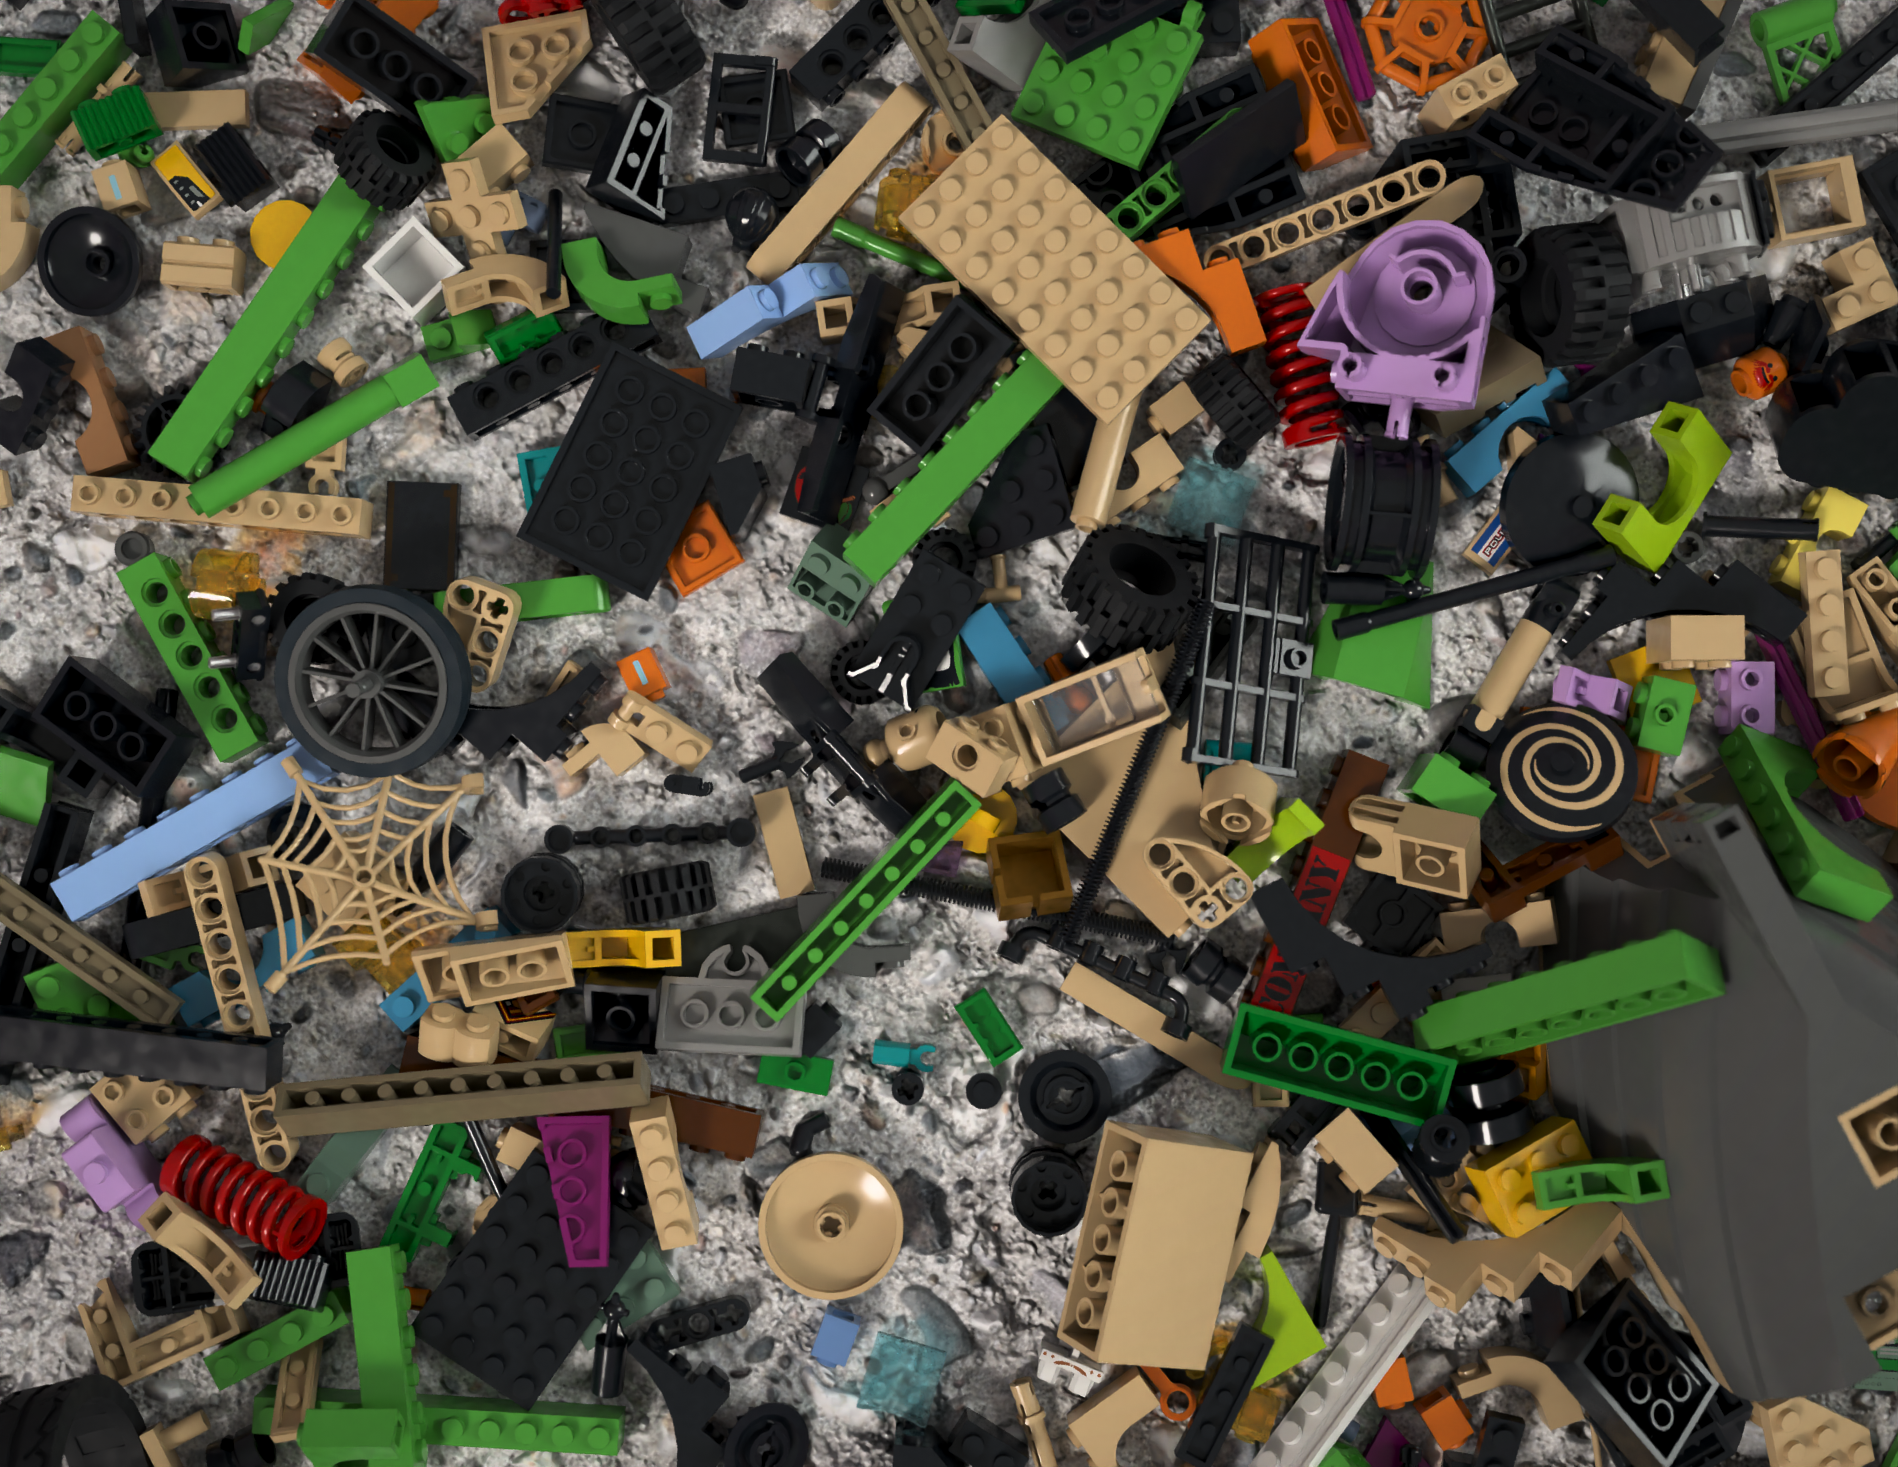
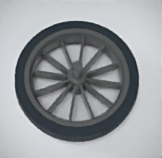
[274,584,472,778]

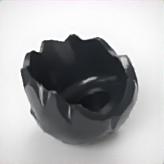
[610,1147,648,1211]

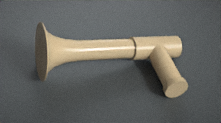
[976,554,1021,604]

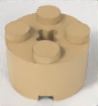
[1200,760,1278,846]

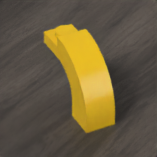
[566,927,682,968]

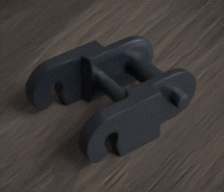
[664,774,714,797]

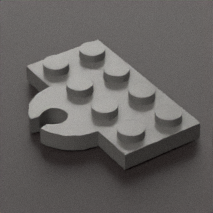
[655,944,807,1058]

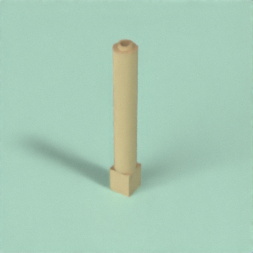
[1070,392,1142,533]

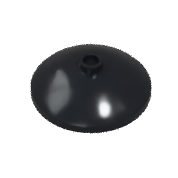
[37,206,143,317]

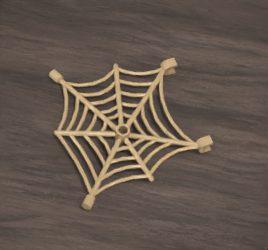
[258,756,498,994]

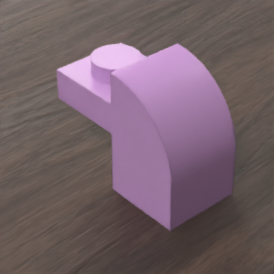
[1552,665,1633,721]

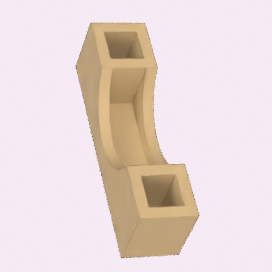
[815,280,960,346]
[629,1095,700,1250]

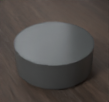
[114,531,155,566]

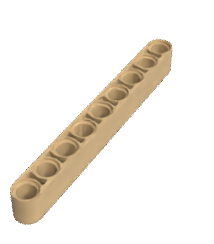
[184,852,299,1172]

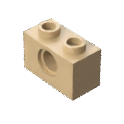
[925,716,1019,798]

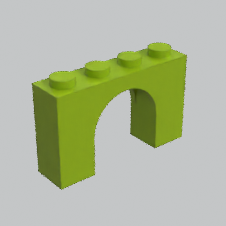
[1592,401,1732,574]

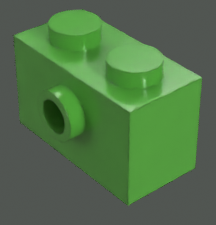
[1624,675,1697,757]

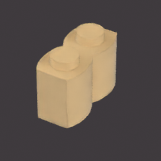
[418,1003,500,1067]

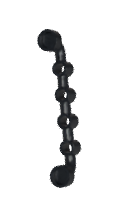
[544,818,757,854]
[996,924,1193,1042]

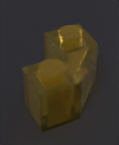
[332,914,423,995]

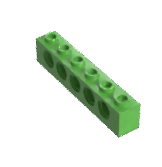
[116,552,270,763]

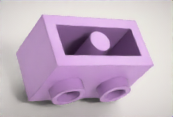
[1714,661,1775,735]

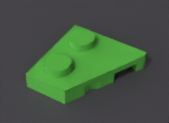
[414,93,495,163]

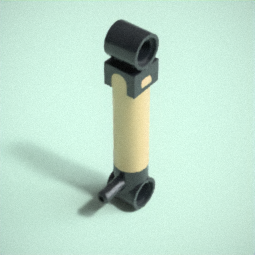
[1438,579,1580,775]

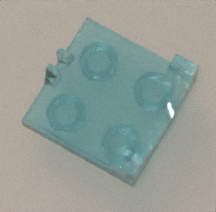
[1164,456,1256,549]
[856,1331,947,1428]

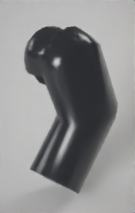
[789,1110,831,1160]

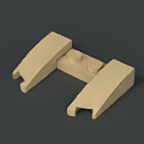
[77,1277,252,1388]

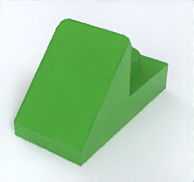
[420,309,496,364]

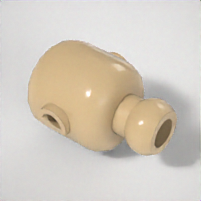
[863,705,947,771]

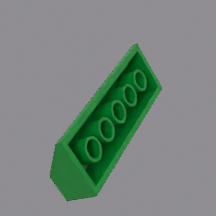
[1220,1001,1458,1127]

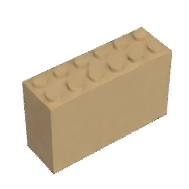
[1057,1120,1254,1370]

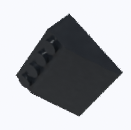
[1544,1278,1720,1467]

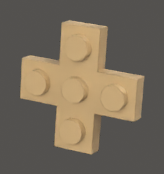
[424,157,528,259]

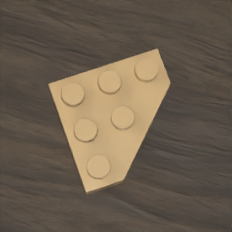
[481,9,593,125]
[1758,1397,1875,1467]

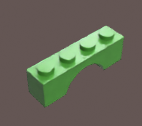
[203,1286,353,1391]

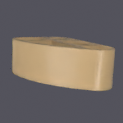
[443,576,522,693]
[1143,837,1254,929]

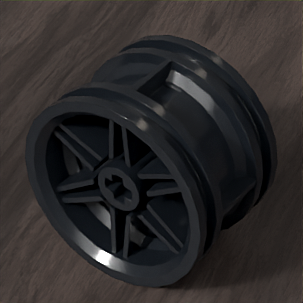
[1323,432,1441,579]

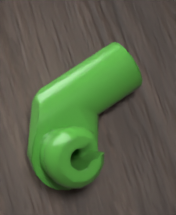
[117,144,155,168]

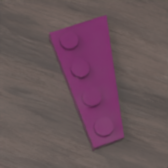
[536,1115,612,1267]

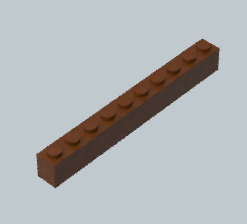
[399,1031,765,1161]

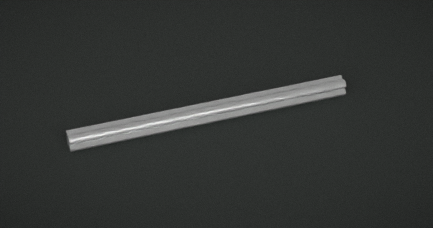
[1697,98,1898,155]

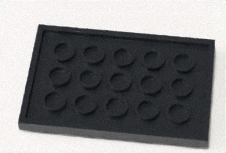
[516,341,744,602]
[411,1147,655,1411]

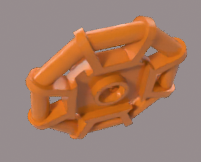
[1360,0,1489,96]

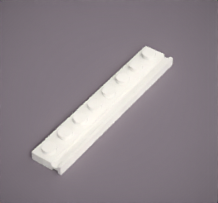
[1248,1263,1436,1467]

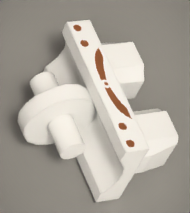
[1036,1339,1104,1397]

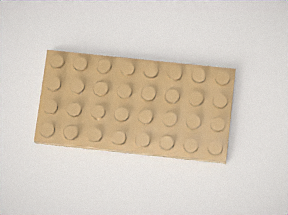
[898,114,1211,427]

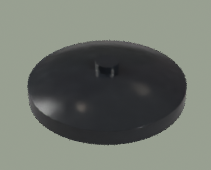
[1499,433,1639,577]

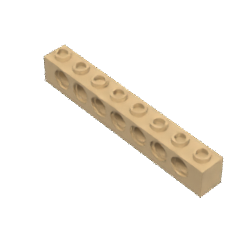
[70,475,374,540]

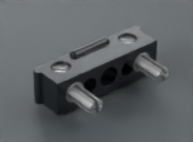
[208,588,271,681]

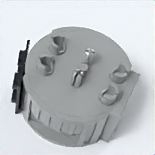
[1591,170,1775,303]

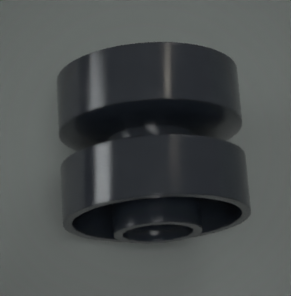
[1448,1059,1535,1146]

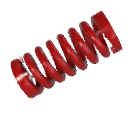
[1252,282,1348,450]
[159,1134,328,1261]

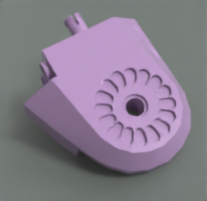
[1297,220,1495,440]

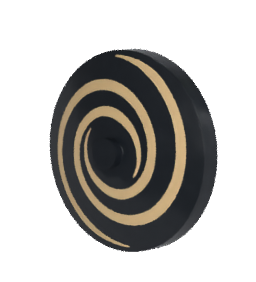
[1486,703,1638,843]

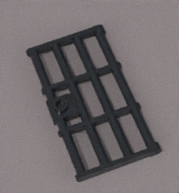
[1181,522,1320,779]

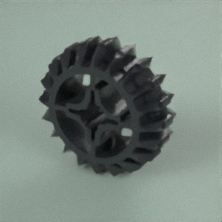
[132,383,234,481]

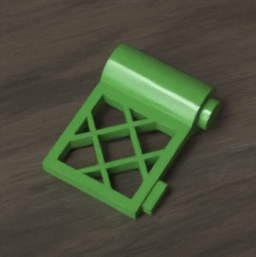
[1749,0,1842,105]

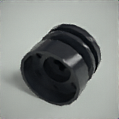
[501,852,585,934]
[1008,1145,1088,1237]

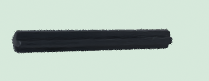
[1359,1110,1467,1244]

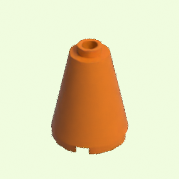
[1812,709,1898,799]

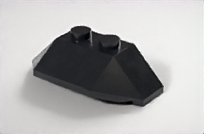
[1629,274,1773,369]
[1518,1223,1577,1353]

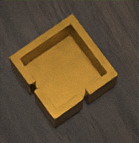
[986,829,1073,922]

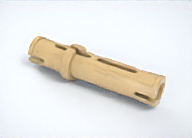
[54,60,143,157]
[1357,1192,1470,1232]
[1009,1376,1058,1467]

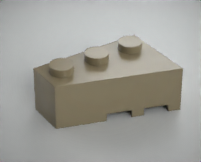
[1414,324,1547,438]

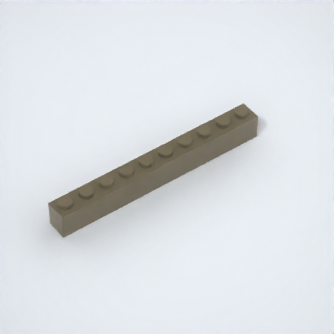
[273,1051,651,1137]

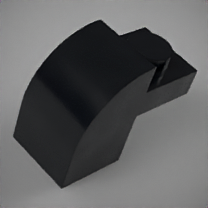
[260,360,333,438]

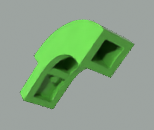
[1531,1157,1670,1211]

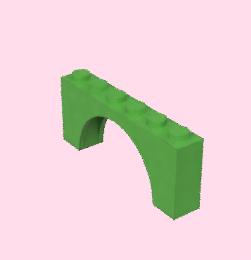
[1717,723,1894,923]

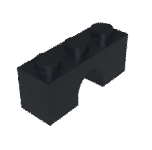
[0,336,75,456]

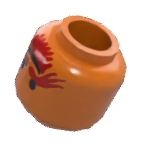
[1731,347,1789,400]

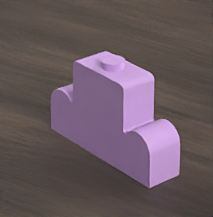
[60,1093,187,1232]

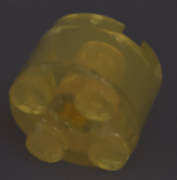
[874,168,940,244]
[189,548,266,623]

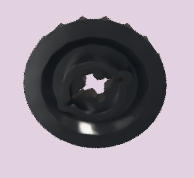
[1018,1049,1112,1144]
[720,1400,809,1467]

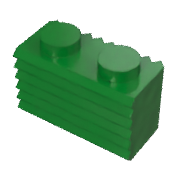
[70,85,164,161]

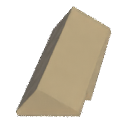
[411,930,576,1007]

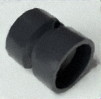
[775,118,843,187]
[1021,767,1088,835]
[1180,937,1249,1005]
[206,1424,277,1467]

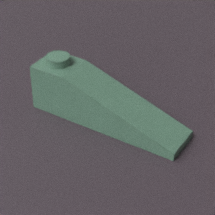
[295,1064,400,1206]

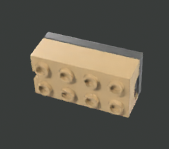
[1633,0,1743,120]

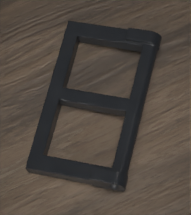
[702,52,778,167]

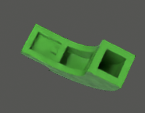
[561,237,683,325]

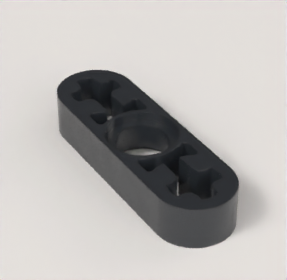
[648,1294,751,1351]

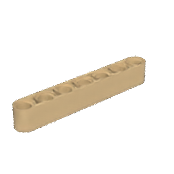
[746,81,933,285]
[1203,159,1446,271]

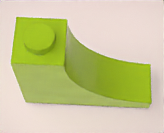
[1223,797,1325,883]
[1251,1243,1327,1390]

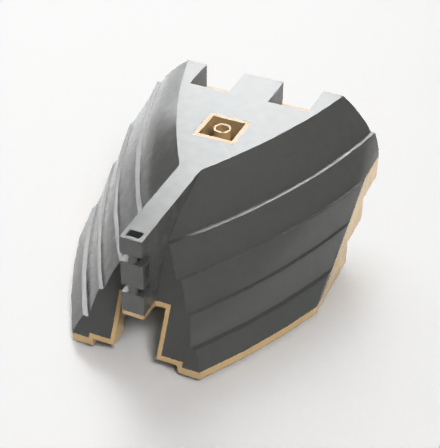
[1538,764,1898,1402]

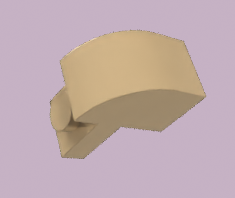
[562,723,650,777]

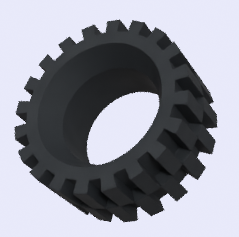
[1061,524,1201,654]

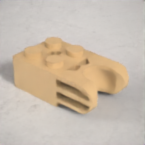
[1348,795,1482,900]

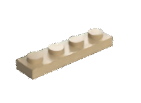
[1798,549,1850,697]

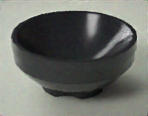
[266,804,332,865]

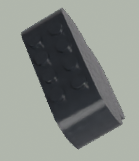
[1765,337,1898,499]

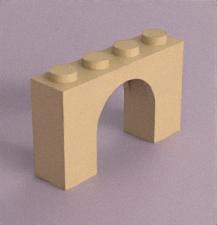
[1066,1365,1195,1467]

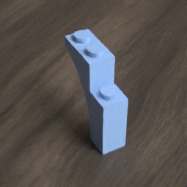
[686,262,853,360]

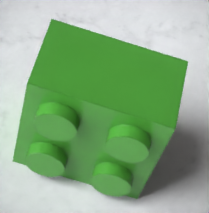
[1396,751,1497,820]

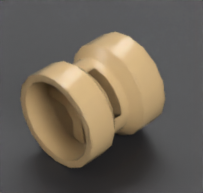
[317,337,369,388]

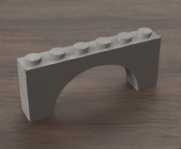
[947,0,1051,91]

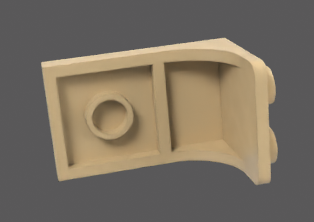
[1789,587,1898,725]

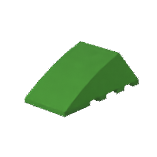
[1308,561,1434,709]

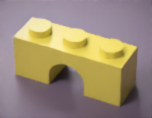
[1767,486,1869,602]

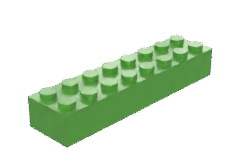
[1412,929,1727,1067]

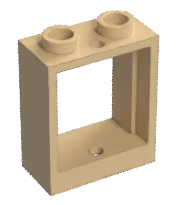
[1417,53,1519,135]
[1757,155,1867,250]

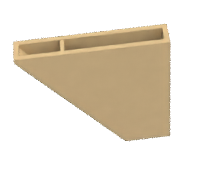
[1016,642,1213,938]

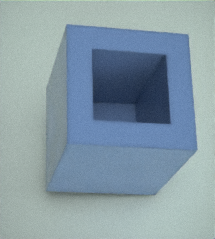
[811,1305,861,1368]

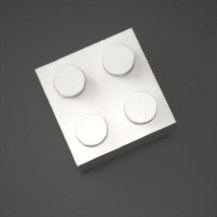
[362,216,467,326]

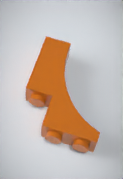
[1133,227,1267,357]

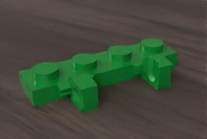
[379,1122,485,1263]

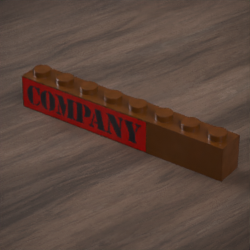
[1236,749,1390,1015]

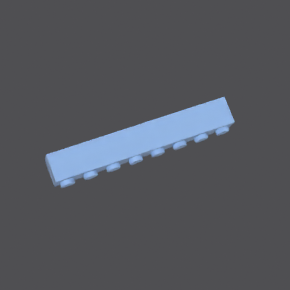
[50,738,340,922]

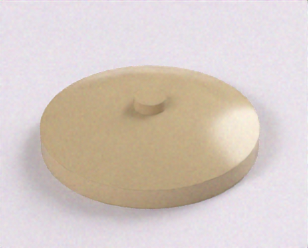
[758,1151,904,1300]

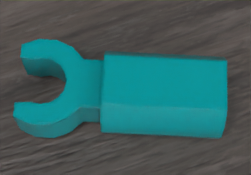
[872,1039,936,1072]

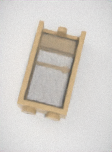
[1015,646,1171,767]

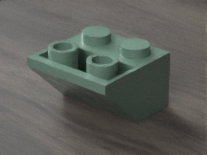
[787,523,874,627]

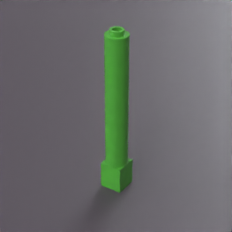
[186,352,440,518]

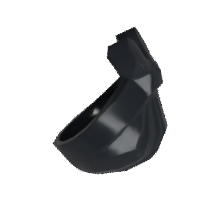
[725,186,780,258]

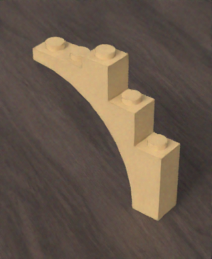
[1372,1201,1622,1314]

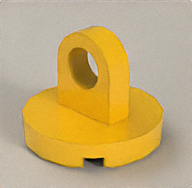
[952,788,1017,853]

